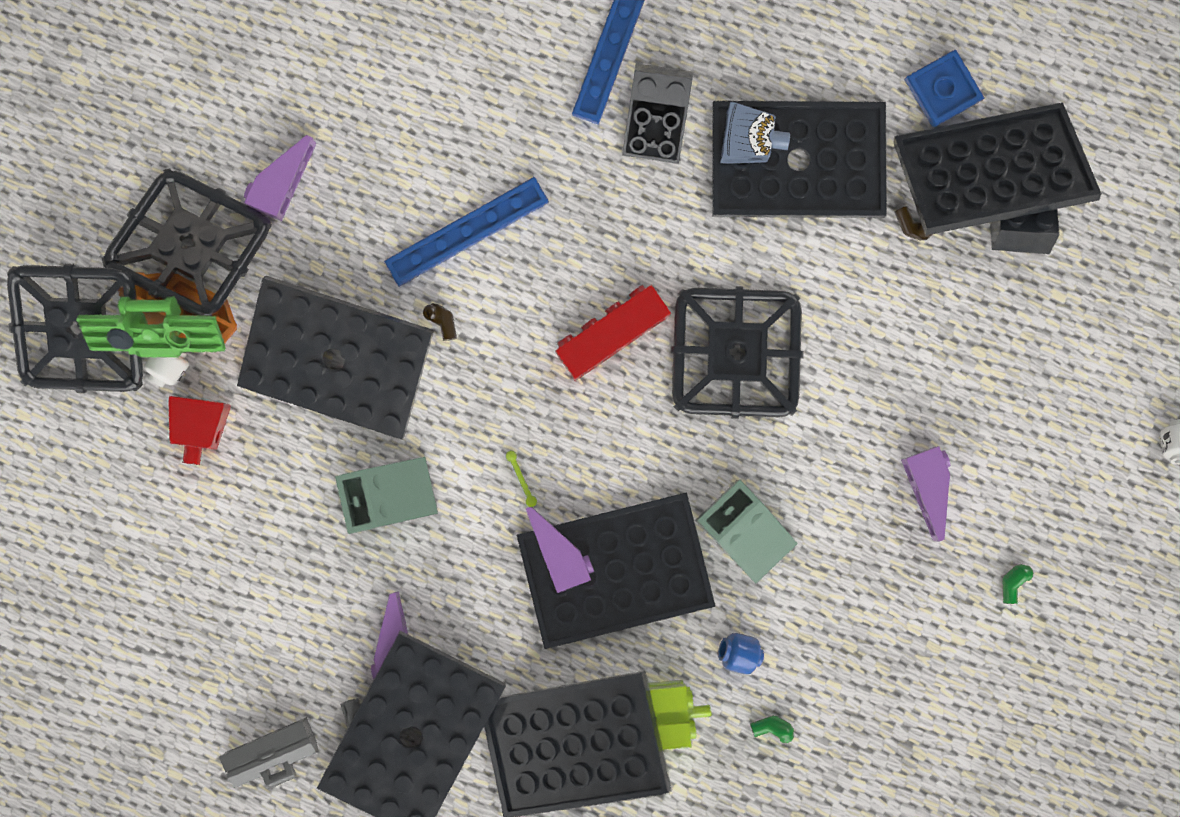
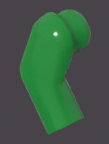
[1002,564,1034,604]
[750,715,794,743]

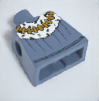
[720,102,790,163]

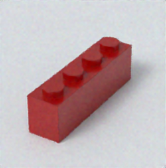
[555,284,671,381]

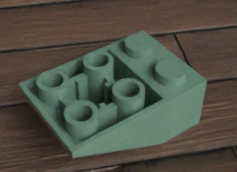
[335,457,438,534]
[695,480,798,584]

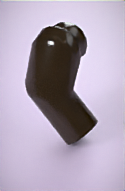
[894,206,933,241]
[423,303,457,341]

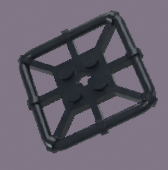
[102,168,272,316]
[7,263,143,393]
[670,286,804,419]

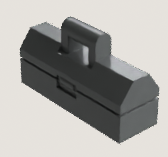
[219,717,319,789]

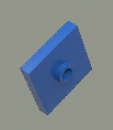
[904,49,984,128]

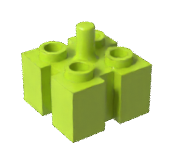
[648,680,711,750]

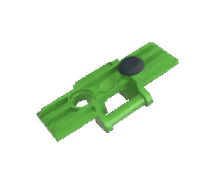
[76,297,226,358]

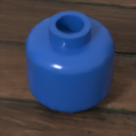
[718,633,764,674]

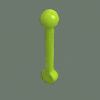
[505,451,537,507]

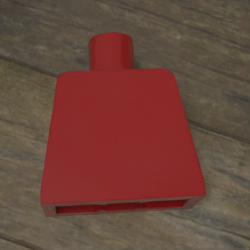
[168,396,231,465]

